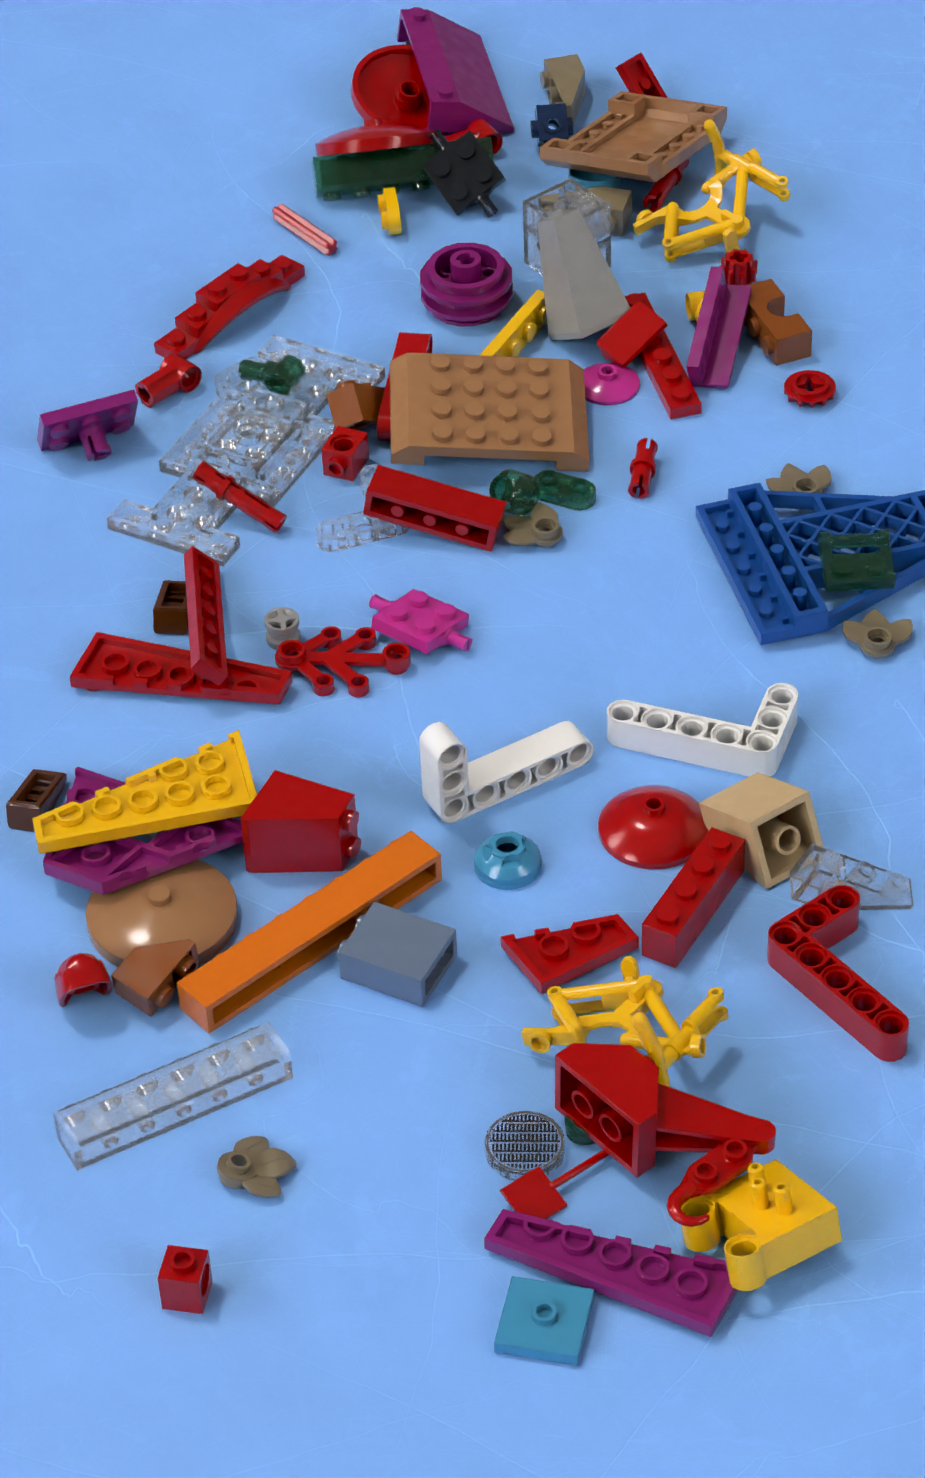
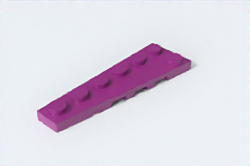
[484,1209,738,1337]

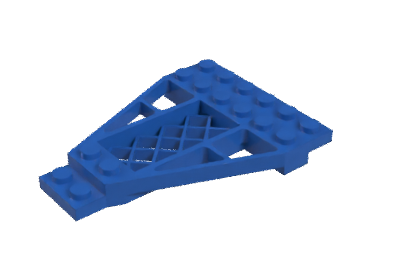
[696,483,925,645]

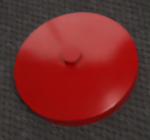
[351,45,448,138]
[315,118,434,156]

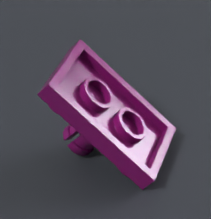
[37,389,138,461]

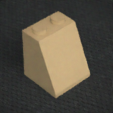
[699,772,826,889]

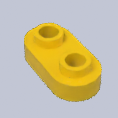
[377,187,401,235]

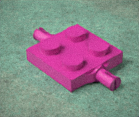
[369,589,472,654]

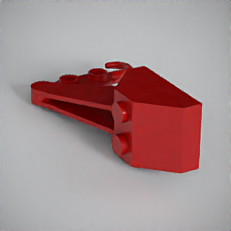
[555,1043,776,1227]

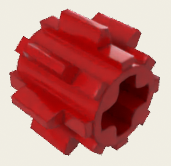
[720,249,758,285]

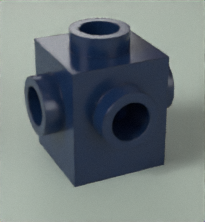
[530,103,573,147]

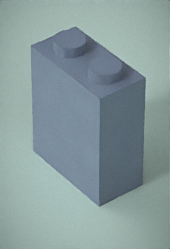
[336,902,457,1007]

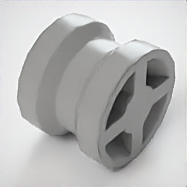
[264,607,301,650]

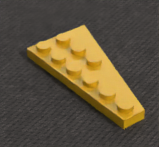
[32,730,257,854]

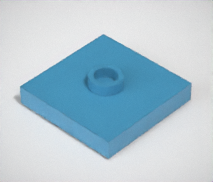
[494,1276,594,1366]

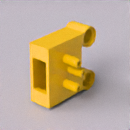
[681,1159,842,1291]

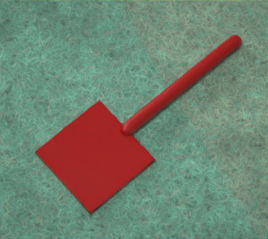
[500,1150,609,1219]

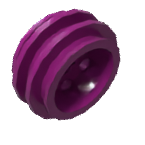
[420,242,513,327]

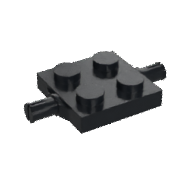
[422,129,506,218]

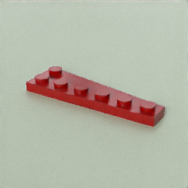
[69,632,293,705]

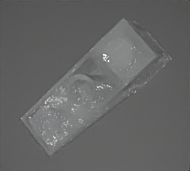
[790,844,913,910]

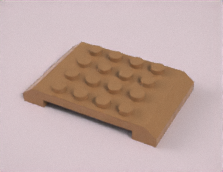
[540,91,727,182]
[389,352,590,472]

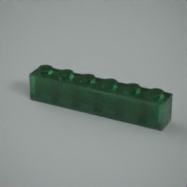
[312,137,495,202]

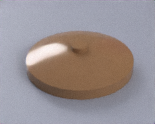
[86,859,238,967]

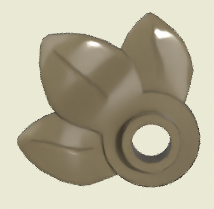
[766,463,832,493]
[503,502,563,547]
[843,609,913,658]
[217,1136,297,1198]

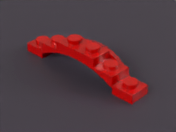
[154,255,305,359]

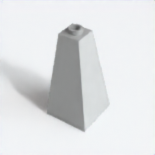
[538,206,630,340]

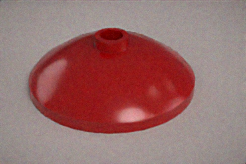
[598,785,708,869]

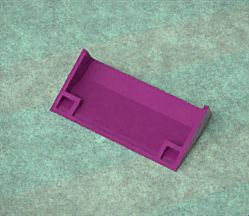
[397,7,514,133]

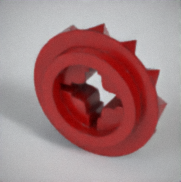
[784,370,836,408]

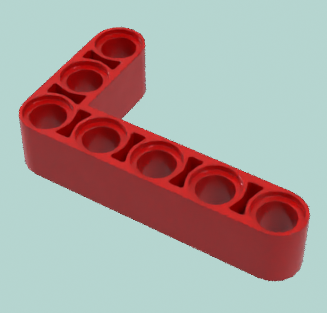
[767,885,909,1062]

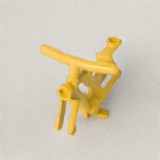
[633,119,790,262]
[521,956,729,1087]

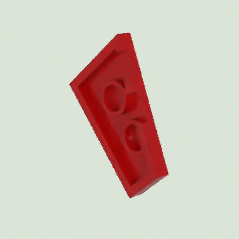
[501,914,639,994]

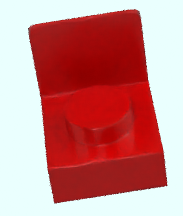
[615,52,668,98]

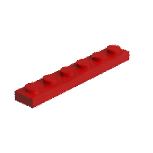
[625,292,702,420]
[184,546,228,686]

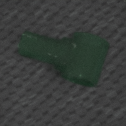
[239,355,305,396]

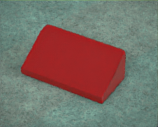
[597,301,668,368]

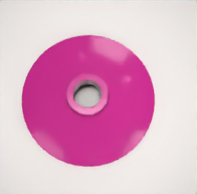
[584,363,640,405]

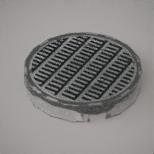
[484,1110,565,1181]

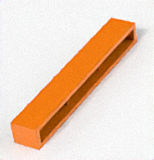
[177,831,442,1034]

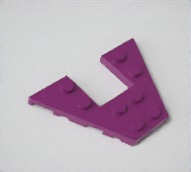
[43,767,243,895]

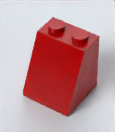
[240,770,361,873]

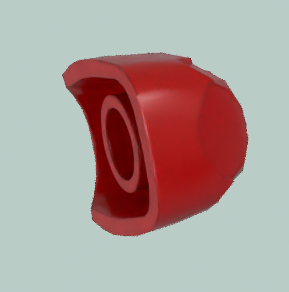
[54,953,113,1007]

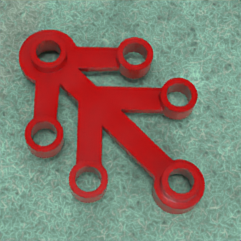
[275,626,411,697]

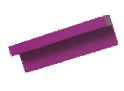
[686,267,752,388]

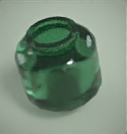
[489,469,539,516]

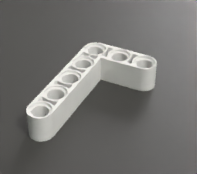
[607,683,798,777]
[419,721,594,823]

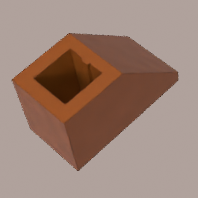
[326,380,385,430]
[111,939,199,1017]

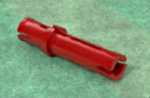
[643,159,689,212]
[192,461,287,533]

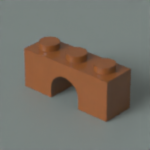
[744,279,812,366]

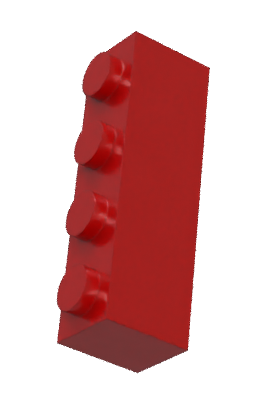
[363,465,507,552]
[642,827,745,968]

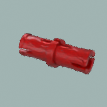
[628,438,658,499]

